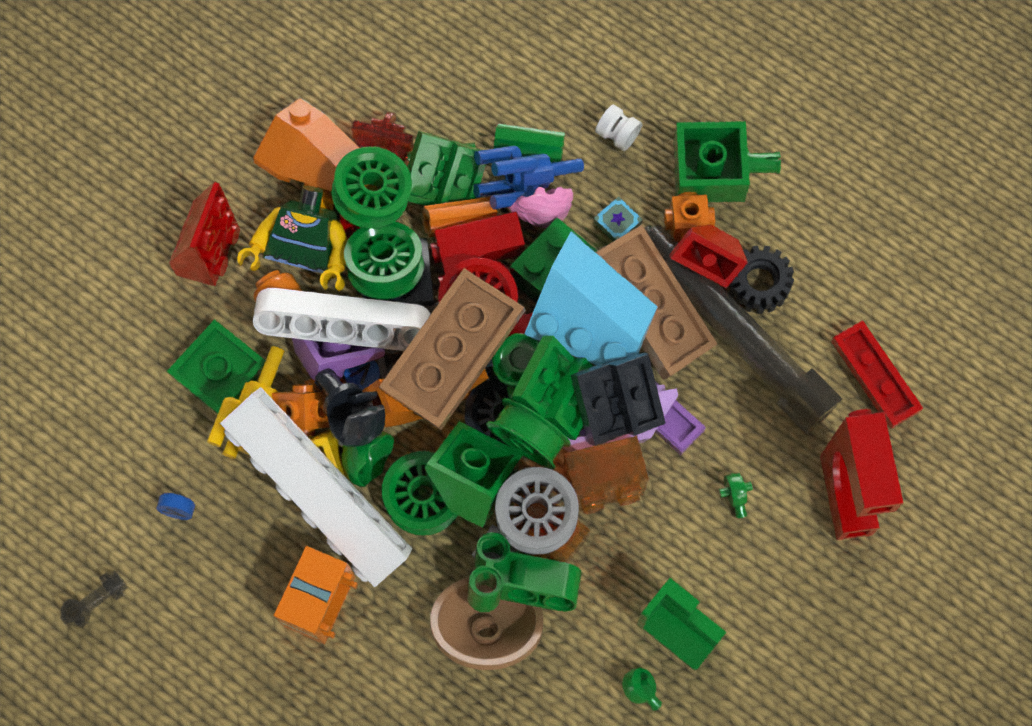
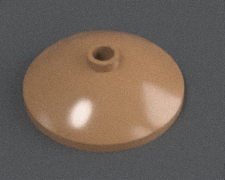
[430,577,544,670]

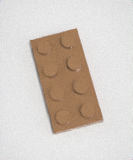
[595,225,717,380]
[379,268,525,430]

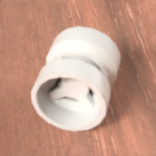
[595,104,642,151]

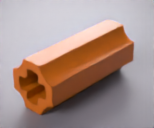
[422,197,497,238]

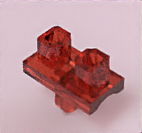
[351,111,413,162]

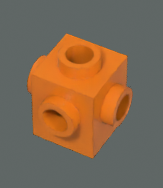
[664,192,715,245]
[272,384,329,436]

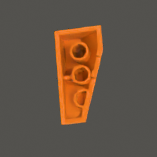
[253,98,384,208]

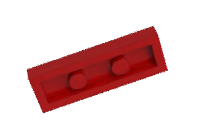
[831,320,923,429]

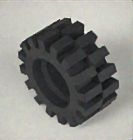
[728,245,794,314]

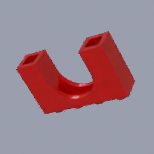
[430,211,533,367]
[820,409,904,540]

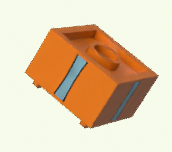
[273,546,358,645]

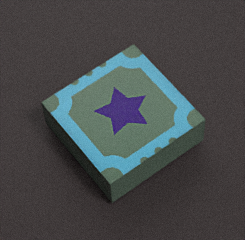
[593,196,643,242]

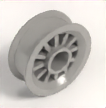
[495,467,579,555]

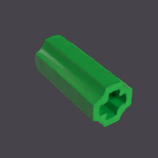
[493,124,565,163]

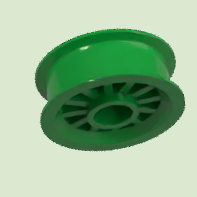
[331,146,412,229]
[344,222,424,299]
[486,398,571,470]
[382,451,458,536]

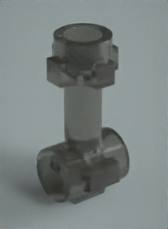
[60,570,128,628]

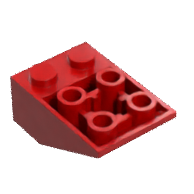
[169,182,240,286]

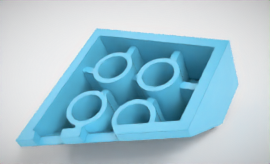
[524,231,658,365]

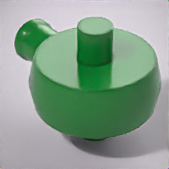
[719,473,753,518]
[622,668,662,711]

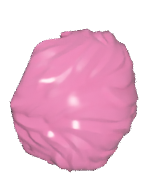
[507,187,573,228]

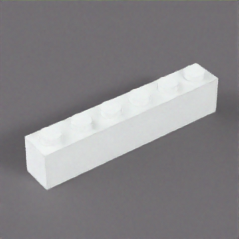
[220,387,412,587]

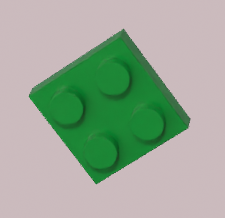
[167,319,266,415]

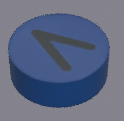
[344,360,381,390]
[156,493,196,520]

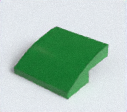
[407,131,486,206]
[512,336,593,440]

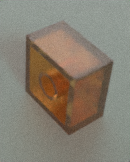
[563,436,649,514]

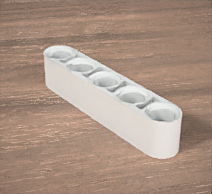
[253,288,430,351]

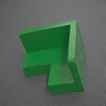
[637,578,726,671]

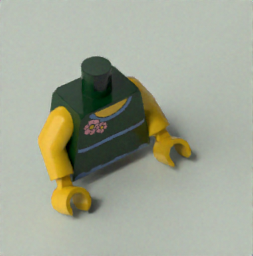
[237,186,348,292]

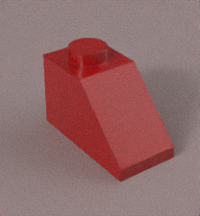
[669,225,748,288]

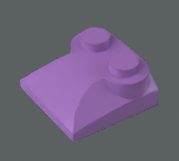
[292,338,385,381]

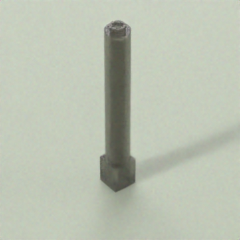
[644,224,842,434]

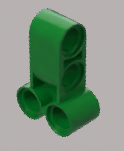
[467,532,582,612]

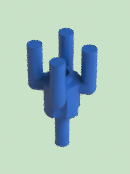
[473,146,584,210]

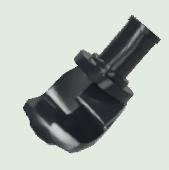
[314,368,386,447]

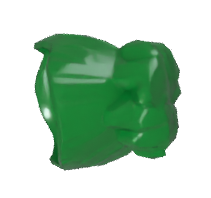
[492,333,540,402]
[341,431,394,487]

